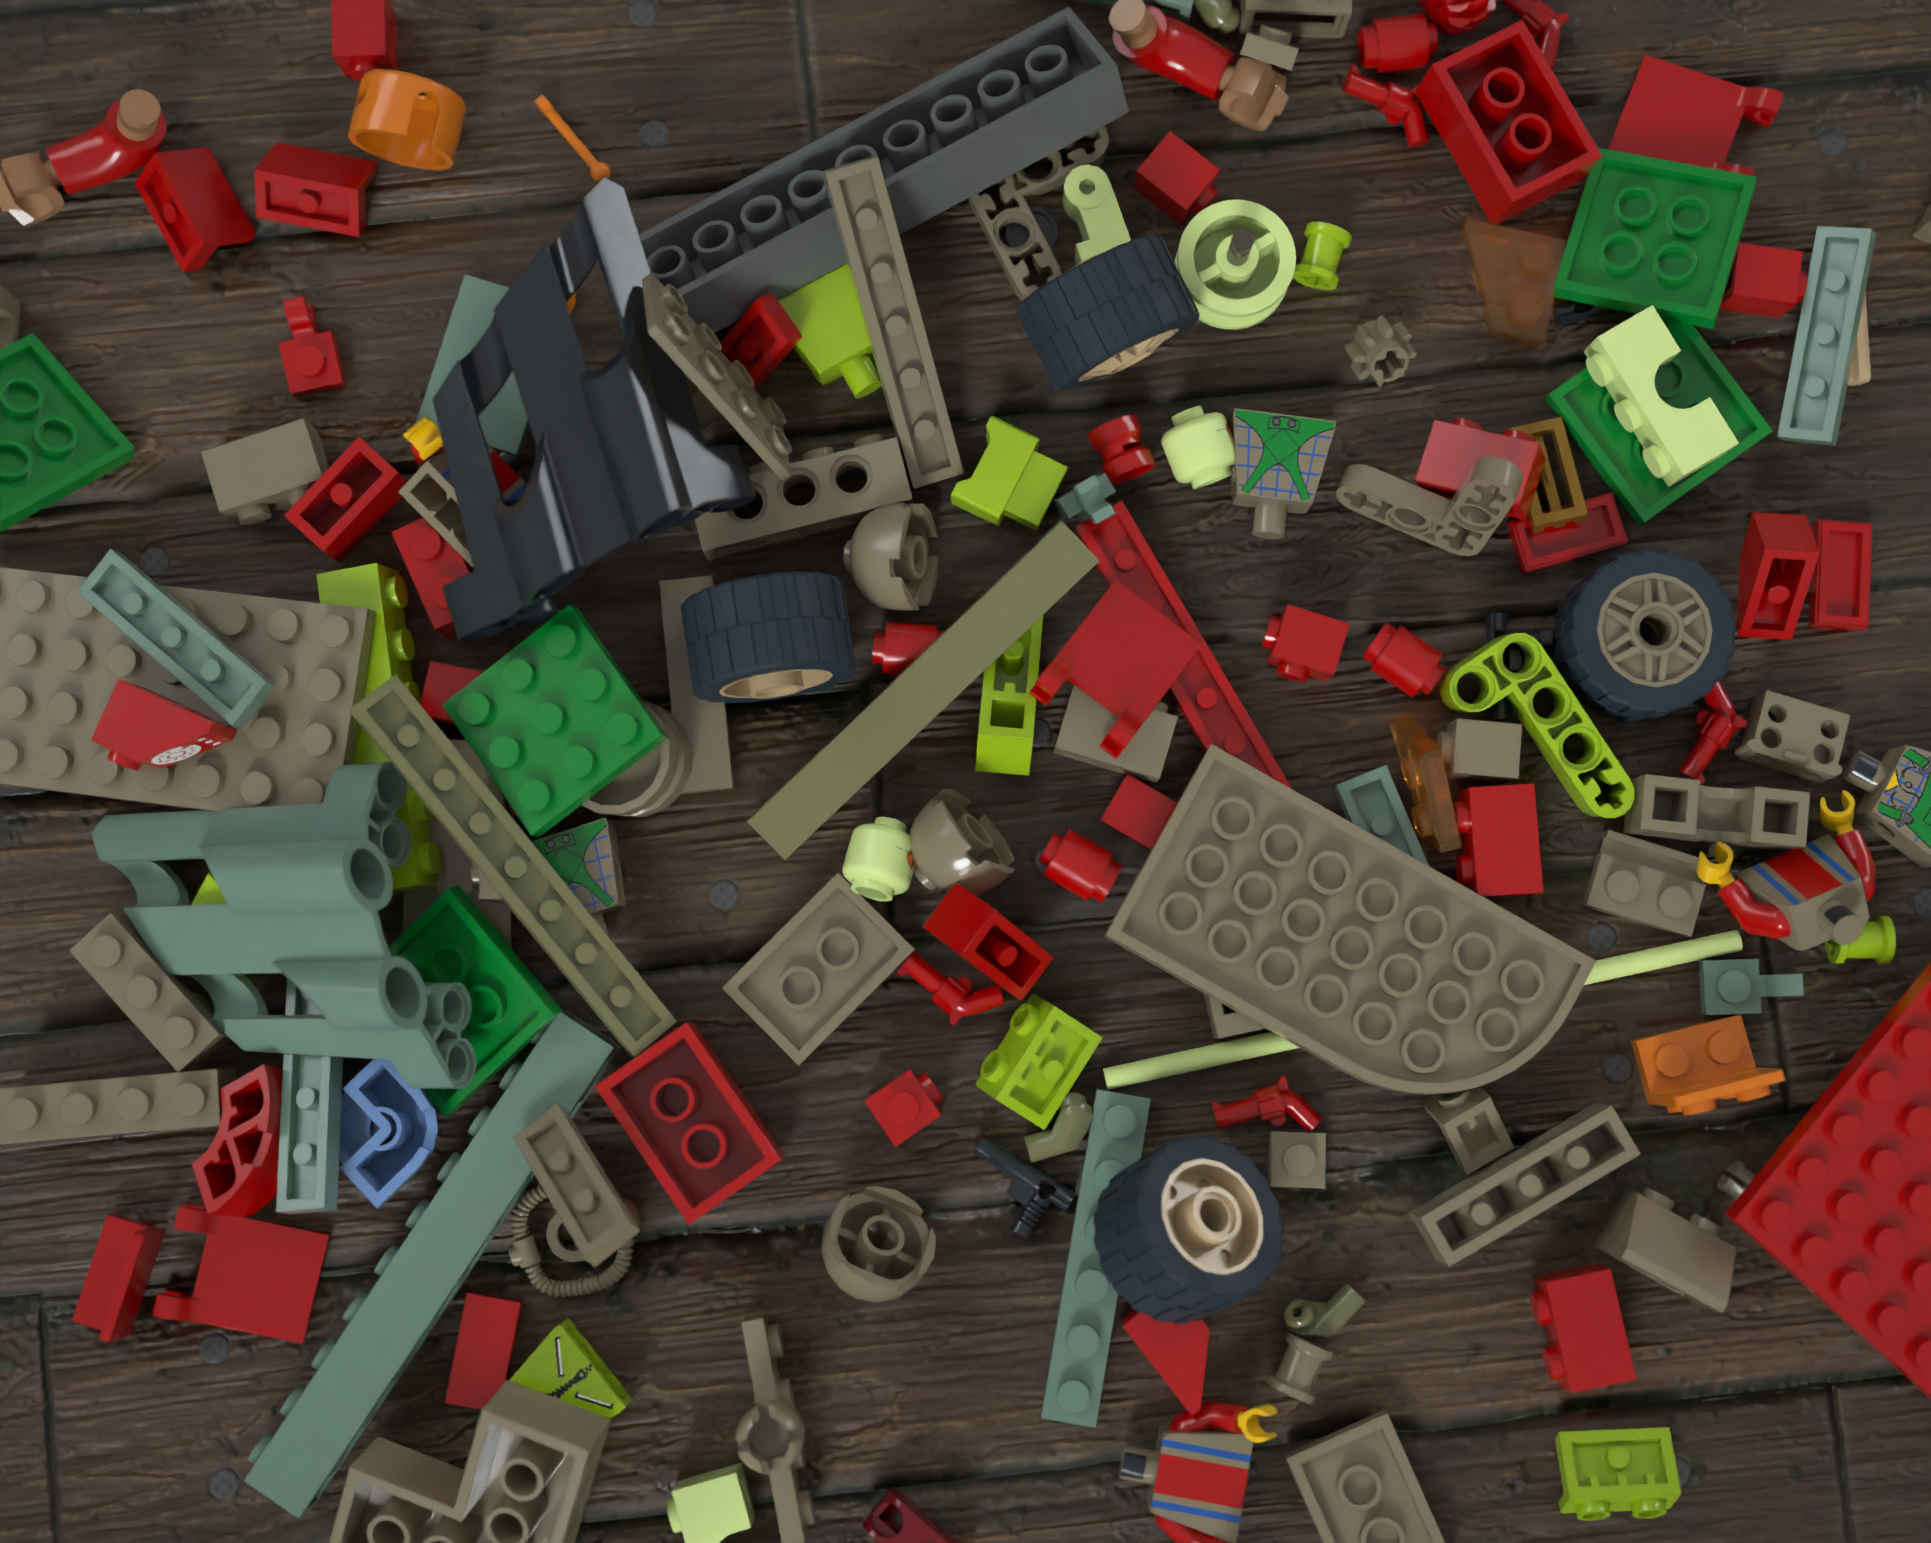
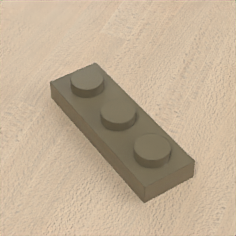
[513,1103,640,1267]

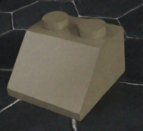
[1594,1187,1737,1313]

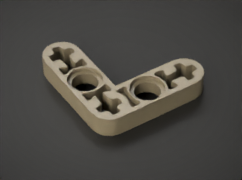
[968,127,1109,301]
[1336,456,1523,556]

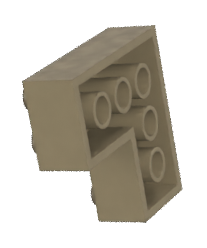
[329,1380,611,1543]

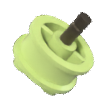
[1174,200,1296,330]

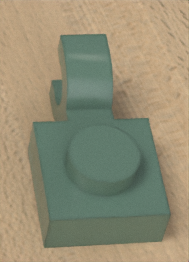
[1052,473,1116,524]
[1698,959,1804,1015]

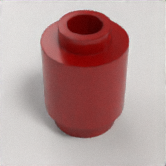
[1357,13,1438,73]
[873,621,944,676]
[1362,622,1446,698]
[1039,829,1123,903]

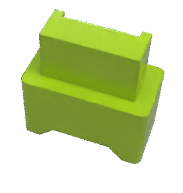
[951,415,1068,531]

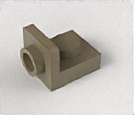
[1423,1086,1514,1175]

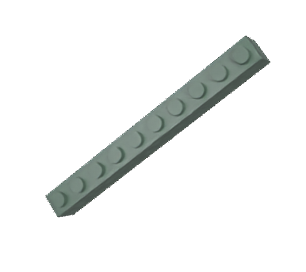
[244,1011,621,1519]

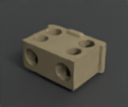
[1734,690,1850,784]

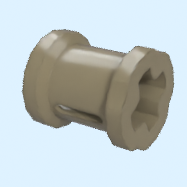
[1266,1332,1334,1404]

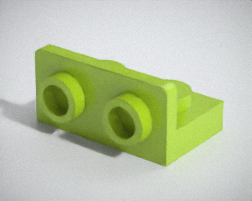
[976,994,1103,1130]
[1555,1427,1682,1521]

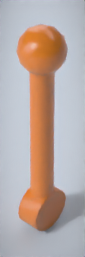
[534,94,611,182]

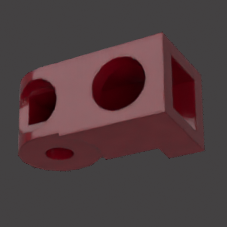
[862,1488,962,1543]

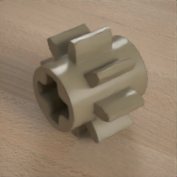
[1345,315,1417,386]

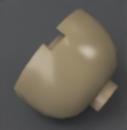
[844,503,939,610]
[909,788,1015,896]
[821,1186,936,1302]

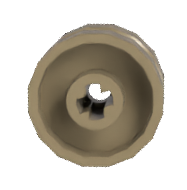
[582,700,692,817]

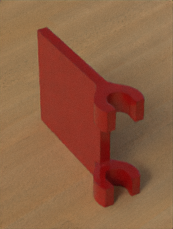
[1608,55,1784,176]
[1029,580,1202,759]
[152,1202,330,1344]

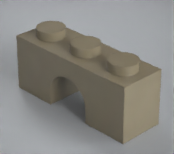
[1623,774,1810,851]
[69,913,231,1072]

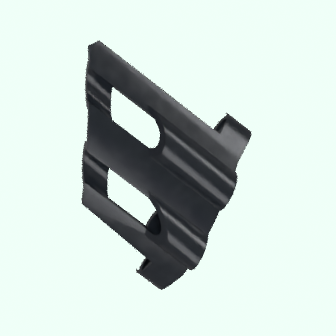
[432,177,756,642]

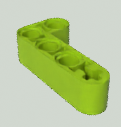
[1440,633,1635,818]

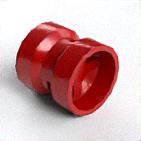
[1087,414,1156,485]

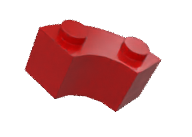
[192,1064,283,1218]

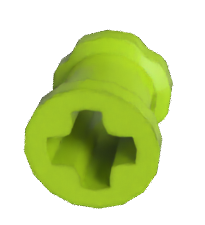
[1293,222,1352,291]
[1824,916,1896,964]

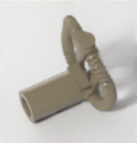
[509,1183,641,1298]

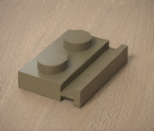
[1582,830,1713,937]

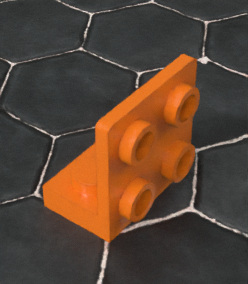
[1630,1014,1785,1115]

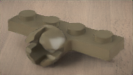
[735,1312,815,1543]

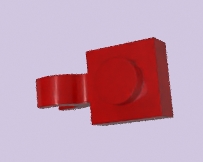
[279,296,347,398]

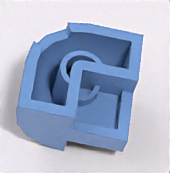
[339,1059,438,1208]

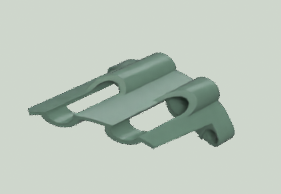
[91,762,476,1089]

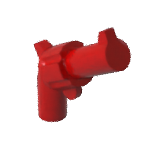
[1500,0,1570,70]
[1342,64,1429,147]
[1678,681,1749,785]
[896,951,1004,1027]
[1210,1075,1322,1132]

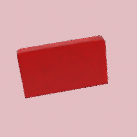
[254,143,377,237]
[134,147,256,272]
[72,1213,166,1343]

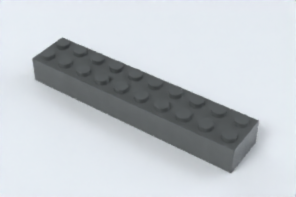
[639,7,1129,333]

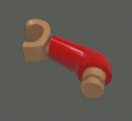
[1109,0,1289,131]
[0,89,167,227]

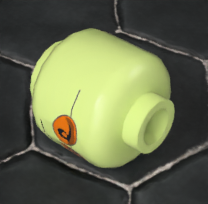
[1161,405,1235,490]
[842,817,916,902]

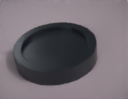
[1005,206,1058,260]

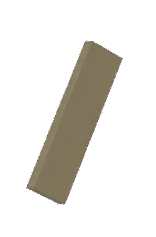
[659,575,735,794]

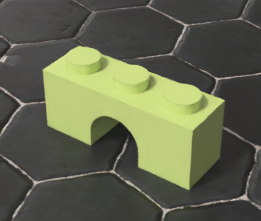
[1584,305,1739,487]
[666,1463,756,1543]

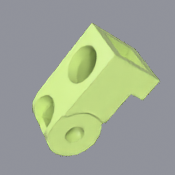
[1063,164,1131,265]

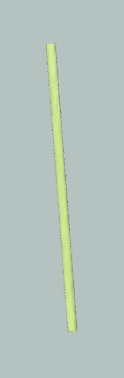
[1103,930,1743,1090]

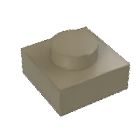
[1268,1131,1326,1189]

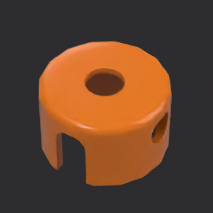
[347,69,466,170]

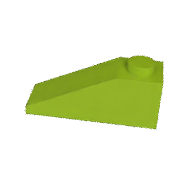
[975,615,1043,776]

